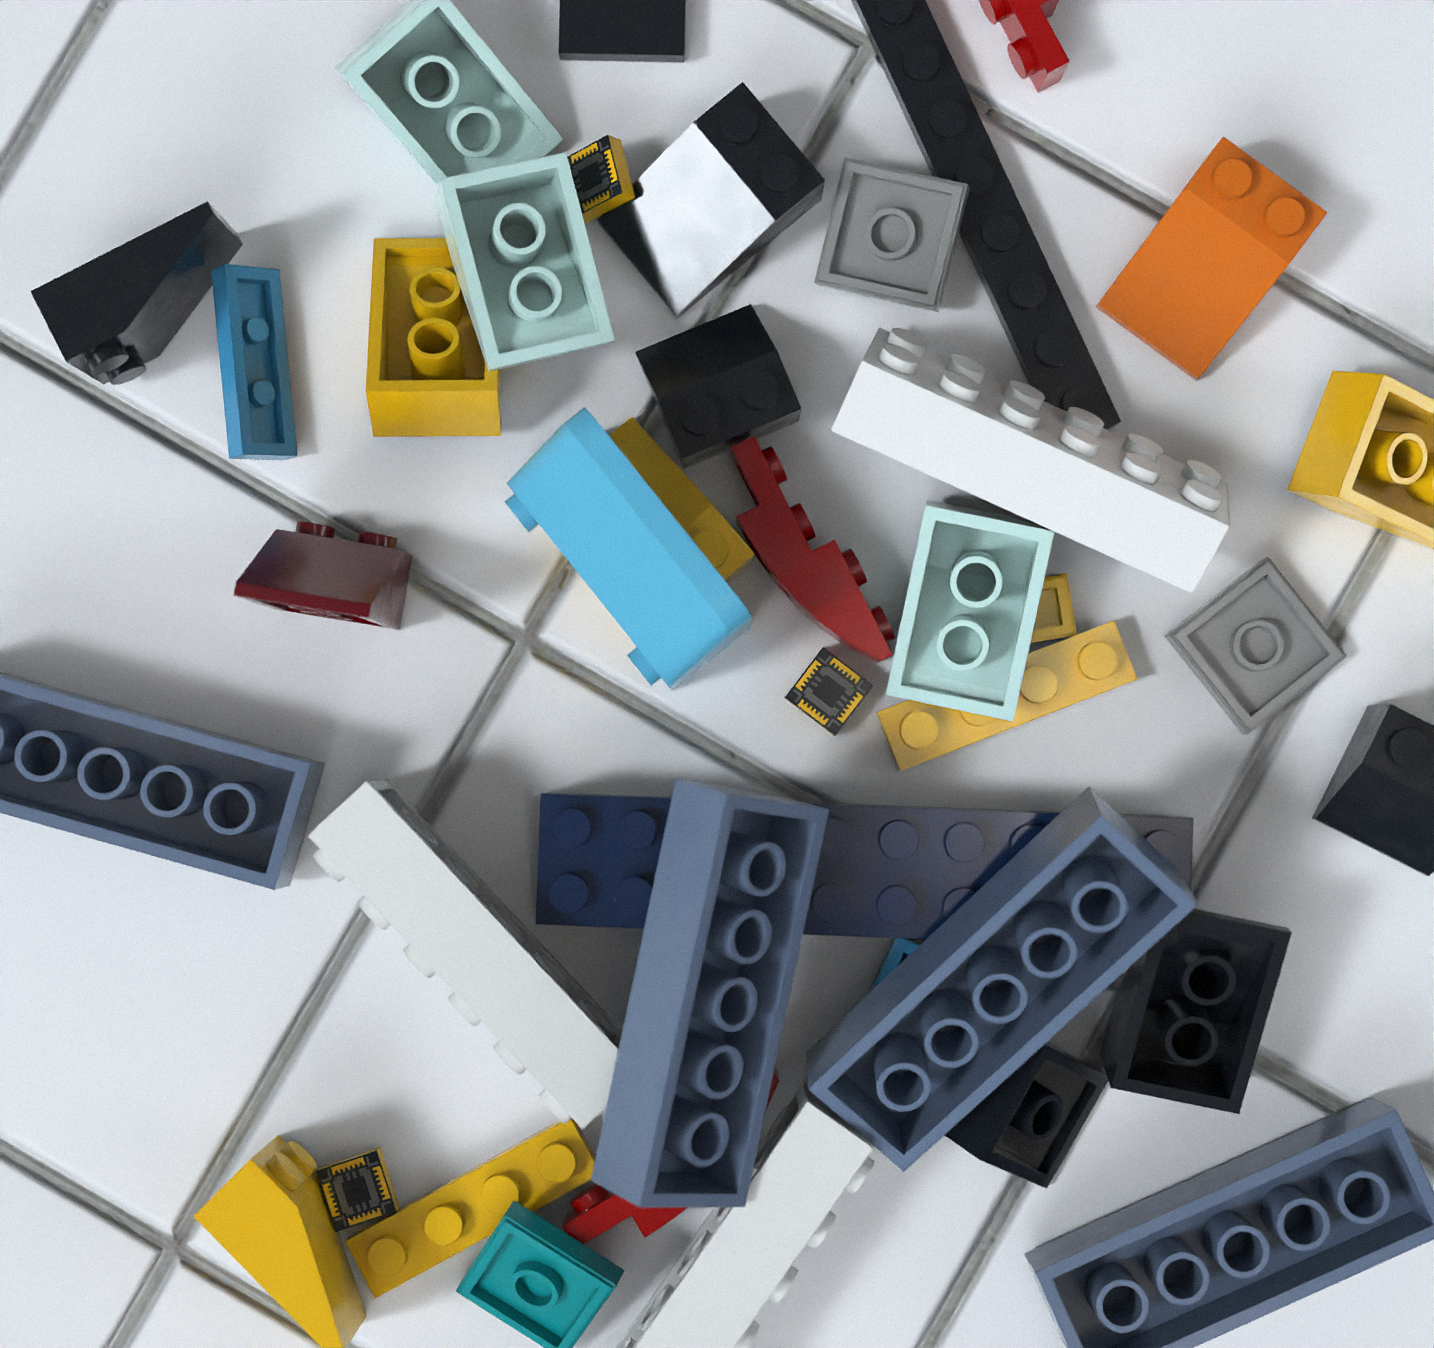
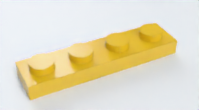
[876,621,1138,771]
[345,1118,596,1299]

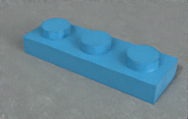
[211,264,297,460]

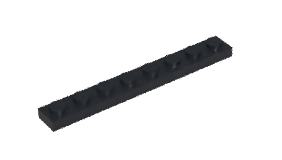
[852,0,1121,430]

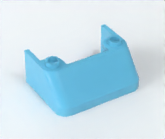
[504,407,753,691]

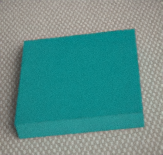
[456,1200,625,1348]

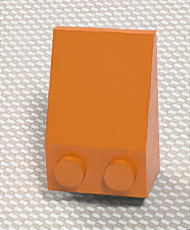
[1095,136,1328,381]

